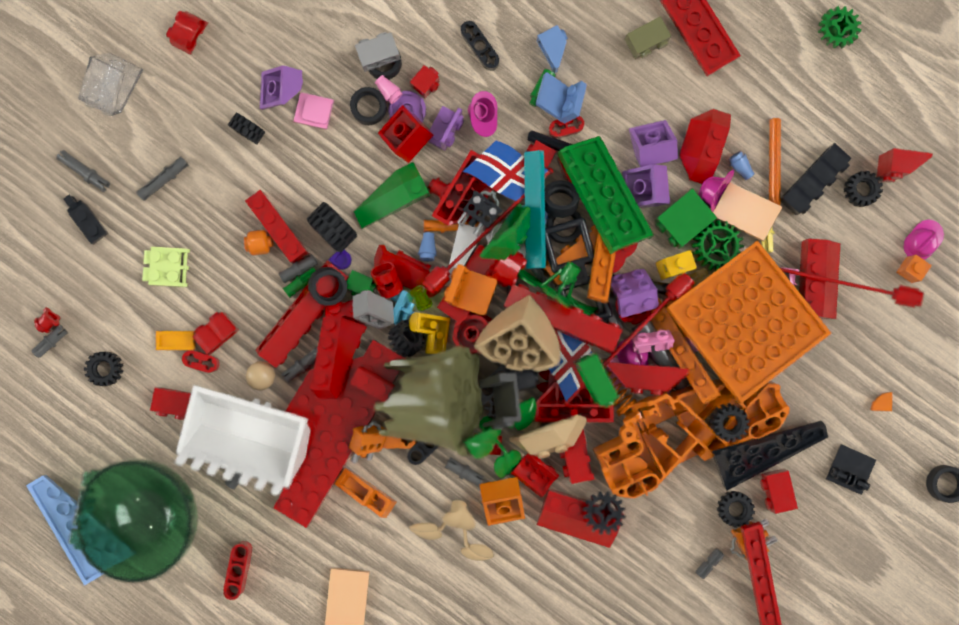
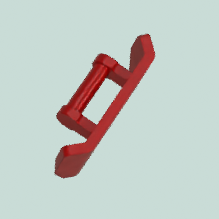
[374,245,442,298]

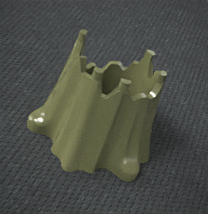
[374,346,483,456]

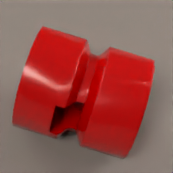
[371,262,403,298]

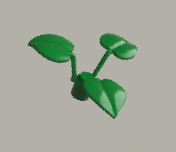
[517,261,598,315]
[464,397,536,478]

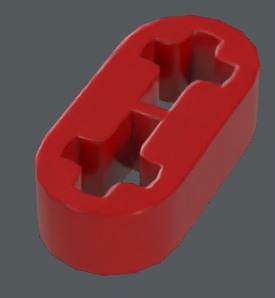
[549,116,585,139]
[182,350,220,373]

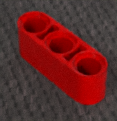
[223,541,253,600]

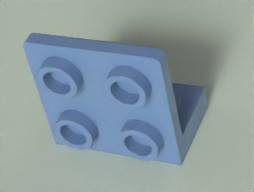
[536,73,587,124]

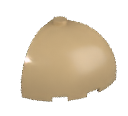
[474,295,560,371]

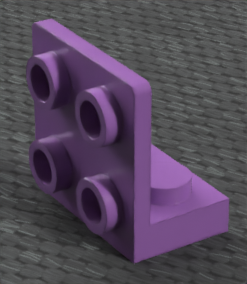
[428,106,464,151]

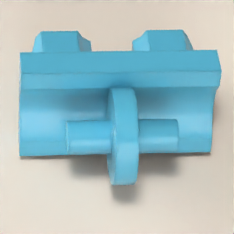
[391,290,415,325]

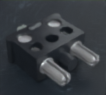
[457,191,502,237]

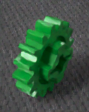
[818,6,862,49]

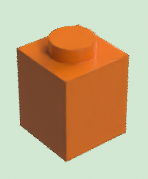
[896,255,932,283]

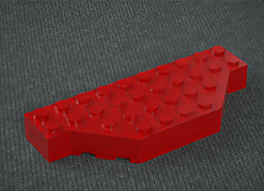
[273,340,406,528]

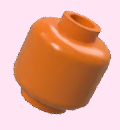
[244,230,274,256]

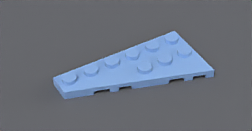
[26,475,137,586]

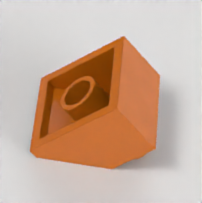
[479,477,525,526]

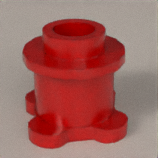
[428,177,451,200]
[34,307,61,333]

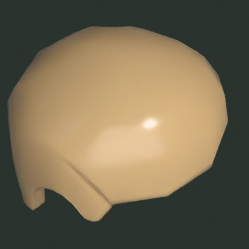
[246,361,276,391]

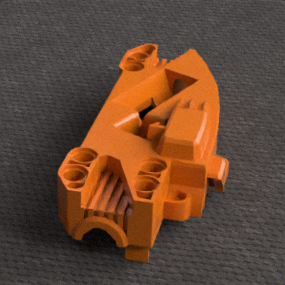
[592,379,790,498]

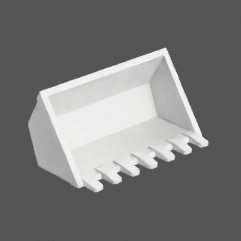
[175,385,311,495]

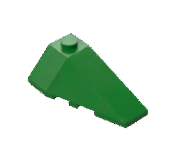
[354,162,430,229]

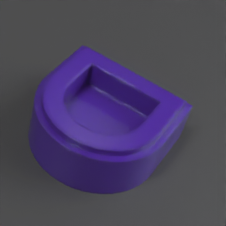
[329,250,352,270]

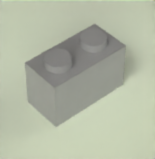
[355,32,401,72]
[353,290,394,329]

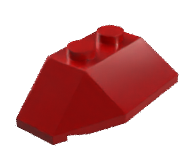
[679,109,731,184]
[432,150,493,226]
[608,362,689,396]
[535,381,614,422]

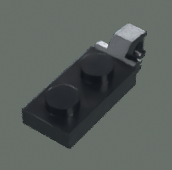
[63,194,109,245]

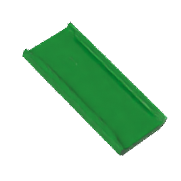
[557,136,654,255]

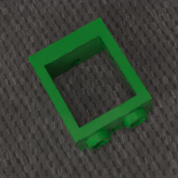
[573,353,619,408]

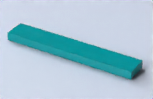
[524,150,546,269]

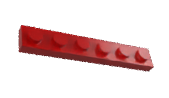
[741,522,782,625]

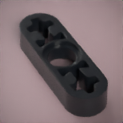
[461,21,499,71]

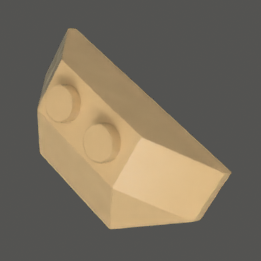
[509,415,587,458]

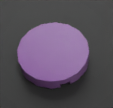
[388,91,426,122]

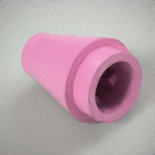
[375,75,403,104]

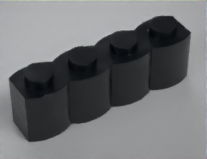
[780,143,852,215]

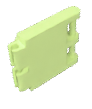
[142,247,190,287]

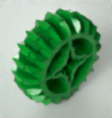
[691,220,744,272]

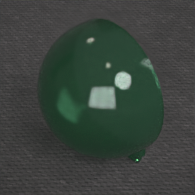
[68,459,198,583]

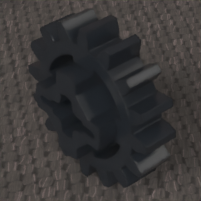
[582,491,626,535]

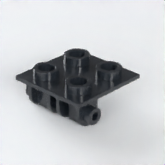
[826,444,876,495]

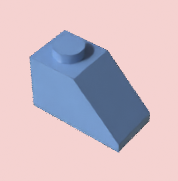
[537,25,567,73]

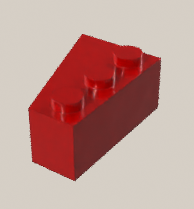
[559,430,595,484]

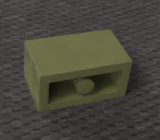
[625,16,671,59]

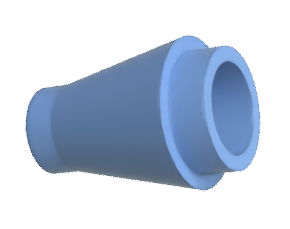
[728,151,755,180]
[418,232,437,262]

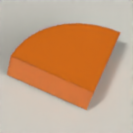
[870,392,893,411]

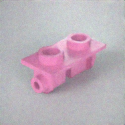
[632,330,674,354]

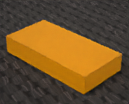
[156,331,196,350]

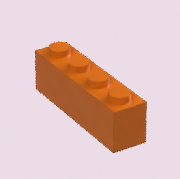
[544,225,598,286]

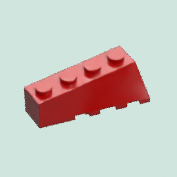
[310,317,367,399]

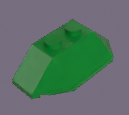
[479,204,531,260]

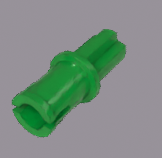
[282,268,316,298]

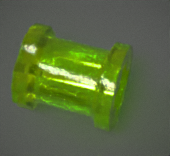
[410,285,433,311]

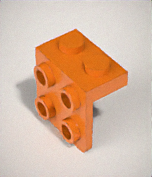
[444,264,498,316]

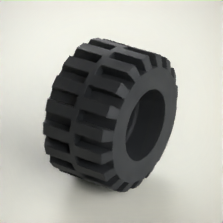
[307,202,358,253]

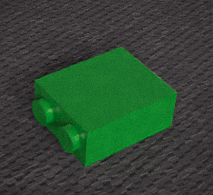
[654,188,717,249]

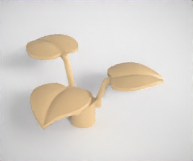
[409,500,494,561]

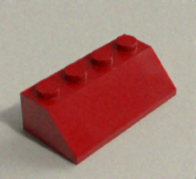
[799,238,841,319]
[536,488,624,548]

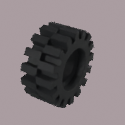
[228,112,265,145]
[843,171,883,207]
[388,320,425,358]
[84,352,124,386]
[710,404,750,442]
[717,491,755,528]

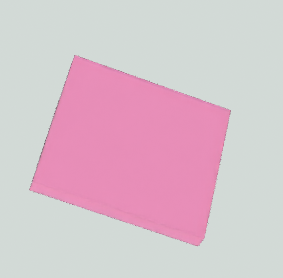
[294,92,334,129]

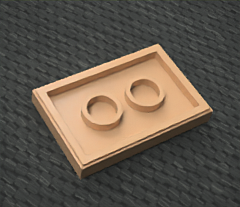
[713,183,782,242]
[325,568,370,625]

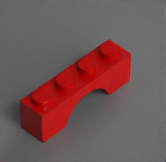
[245,189,310,264]

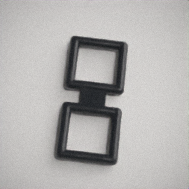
[545,217,613,321]

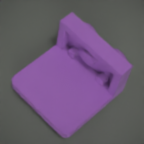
[610,269,658,318]

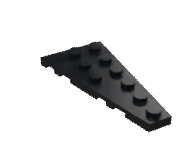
[711,420,828,491]

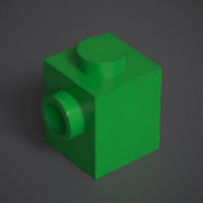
[347,270,376,296]

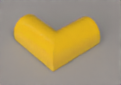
[409,312,450,354]

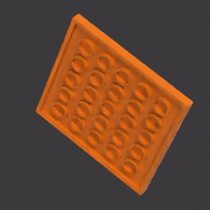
[666,240,832,404]

